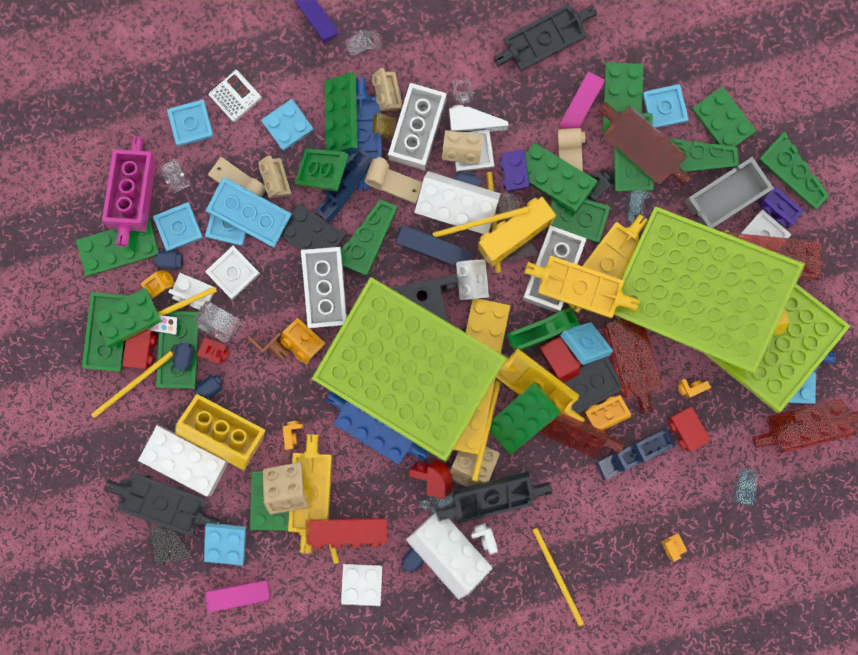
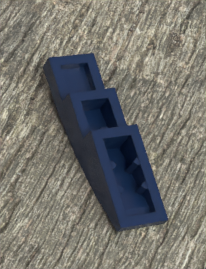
[315,147,372,223]
[395,225,475,268]
[595,428,675,480]

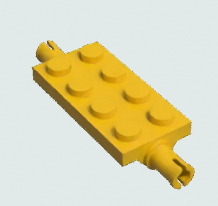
[569,214,648,313]
[524,256,640,318]
[496,349,585,428]
[288,434,333,553]

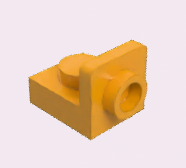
[140,270,175,299]
[678,378,711,398]
[283,421,304,450]
[660,534,687,561]

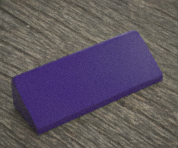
[293,0,340,44]

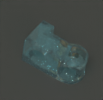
[626,190,650,226]
[731,467,758,506]

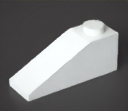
[449,105,508,133]

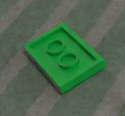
[691,86,756,147]
[295,149,349,191]
[547,199,610,244]
[93,288,162,348]
[250,471,289,531]

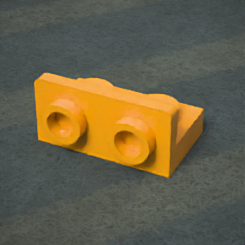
[279,318,326,365]
[585,395,631,434]

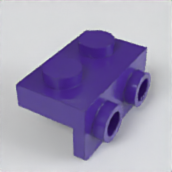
[500,149,530,194]
[759,186,804,229]

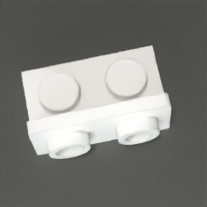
[456,259,489,300]
[169,273,214,310]
[471,523,498,554]

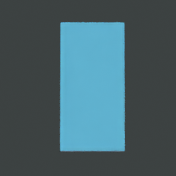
[206,177,292,247]

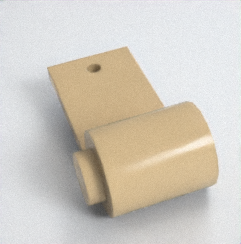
[558,128,585,172]
[208,157,266,197]
[364,157,423,204]

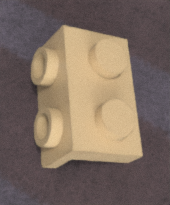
[372,68,403,111]
[442,130,483,164]
[258,156,291,198]

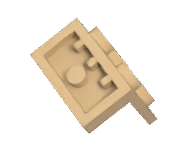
[450,447,500,487]
[263,462,308,514]

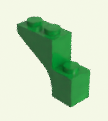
[507,308,580,351]

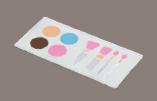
[147,315,177,334]

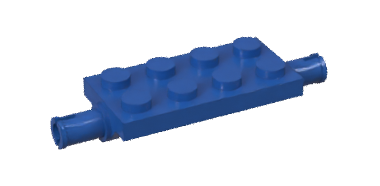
[345,77,382,191]
[325,391,430,465]

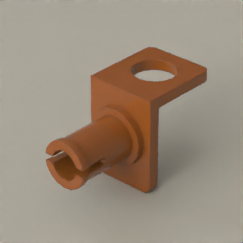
[247,332,290,361]

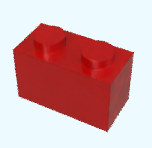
[123,330,157,370]
[540,337,581,383]
[668,406,711,452]

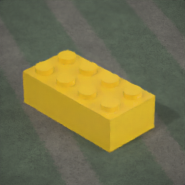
[478,197,556,267]
[175,394,265,470]

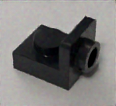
[590,170,614,200]

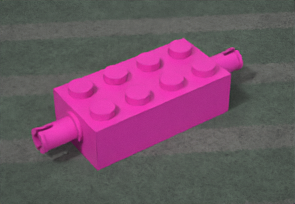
[102,136,156,247]

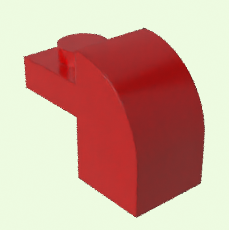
[409,459,453,499]

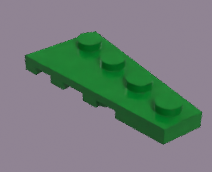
[758,132,829,211]
[658,136,739,175]
[341,199,398,277]

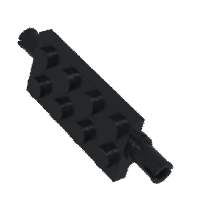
[493,4,598,72]
[103,472,220,536]
[436,472,552,524]

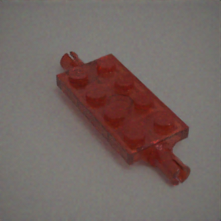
[598,102,691,186]
[604,315,663,414]
[515,397,624,457]
[752,399,858,453]

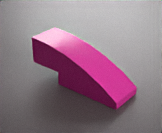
[559,71,605,129]
[205,580,270,612]

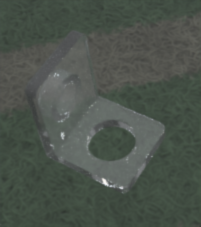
[346,30,382,57]
[452,79,474,103]

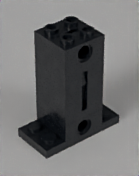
[391,274,459,322]

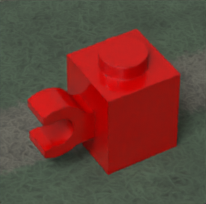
[197,337,230,365]

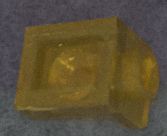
[372,113,396,139]

